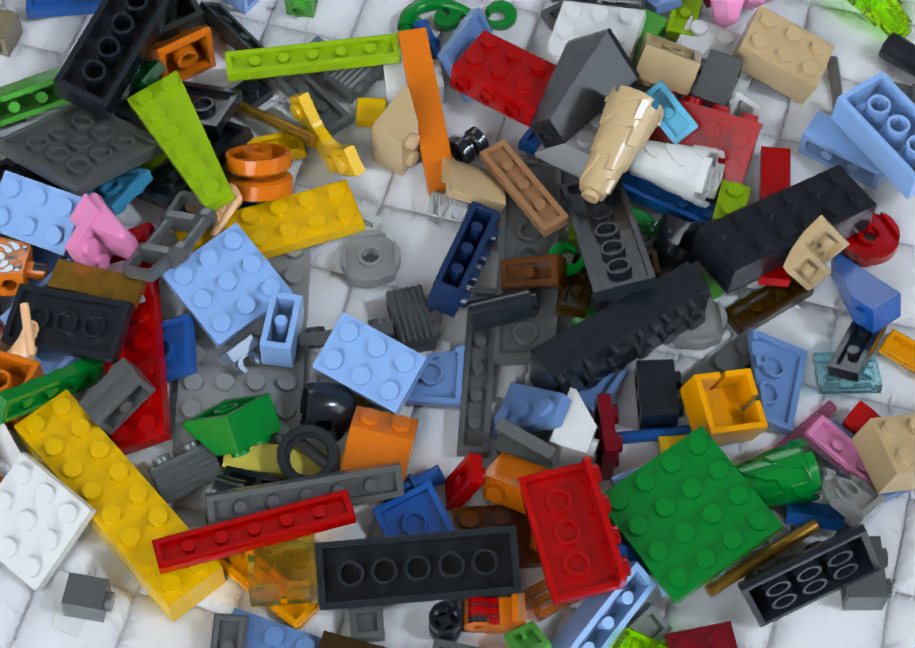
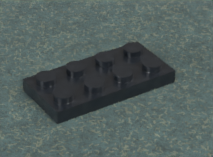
[113,77,243,136]
[136,121,254,209]
[0,283,135,364]

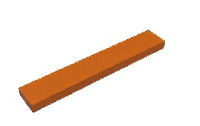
[398,27,452,196]

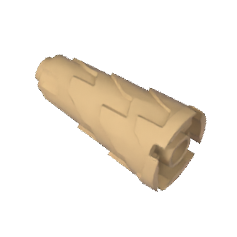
[579,85,665,203]

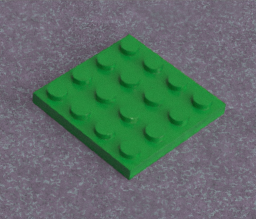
[602,425,783,606]

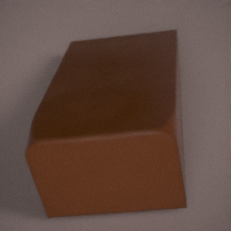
[501,254,567,290]

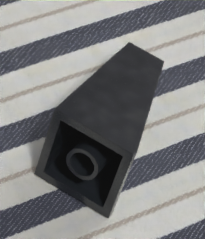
[530,28,640,148]

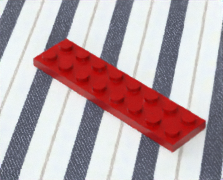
[104,222,172,456]

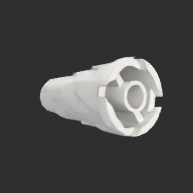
[627,140,725,208]

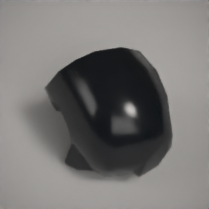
[651,212,706,270]
[300,382,358,442]

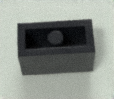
[634,359,684,430]

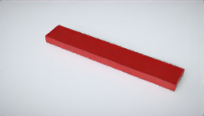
[758,146,791,287]
[152,489,356,575]

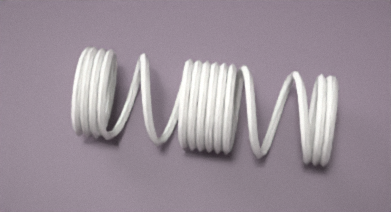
[427,191,470,221]

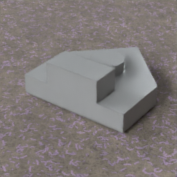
[820,467,886,527]

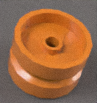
[225,143,293,202]

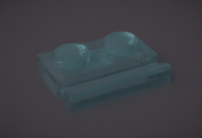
[812,352,883,394]

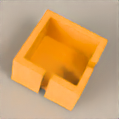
[679,368,768,445]

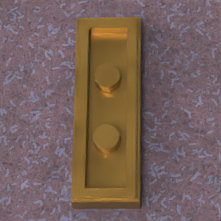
[47,259,147,310]

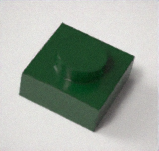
[130,60,167,90]

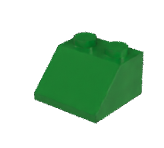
[183,393,282,458]

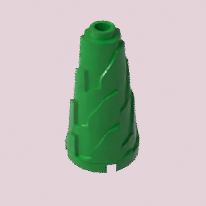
[735,438,822,506]

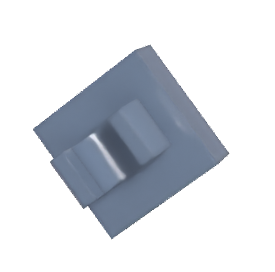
[219,335,261,374]

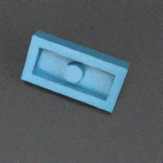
[646,80,700,144]

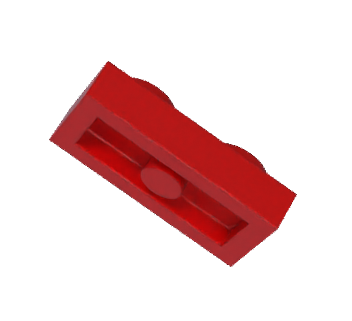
[445,452,486,510]

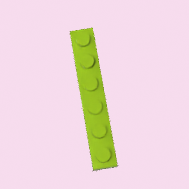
[225,33,401,82]

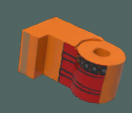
[463,593,526,634]

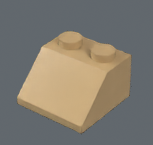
[634,32,701,97]
[372,86,420,176]

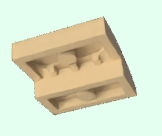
[442,157,506,213]
[783,215,850,291]

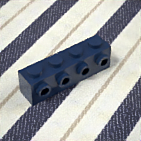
[426,201,500,318]

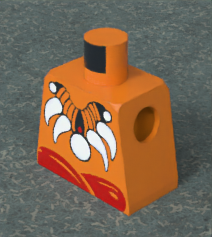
[0,237,49,296]

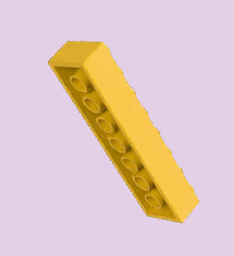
[14,389,226,622]

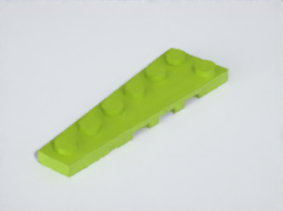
[127,70,235,211]

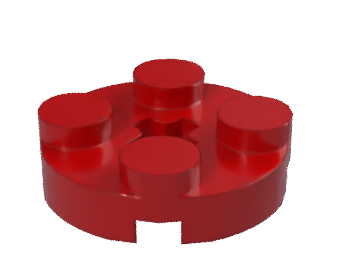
[842,212,900,268]

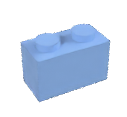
[259,291,305,368]

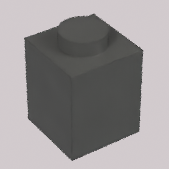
[61,572,115,623]

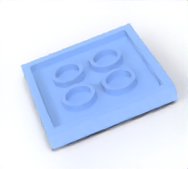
[162,223,293,349]

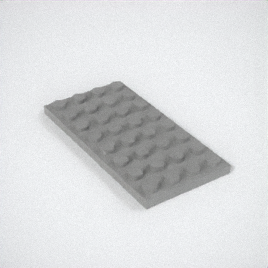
[172,246,311,459]

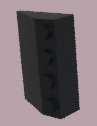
[738,524,881,628]

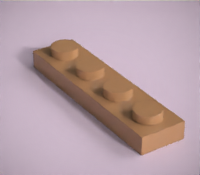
[479,139,570,238]

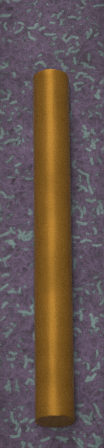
[236,101,319,146]
[705,519,819,597]

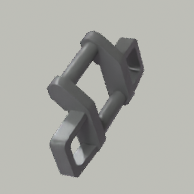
[122,191,218,282]

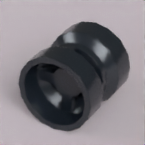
[449,126,490,164]
[429,601,462,642]

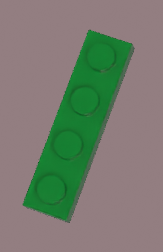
[0,359,104,425]

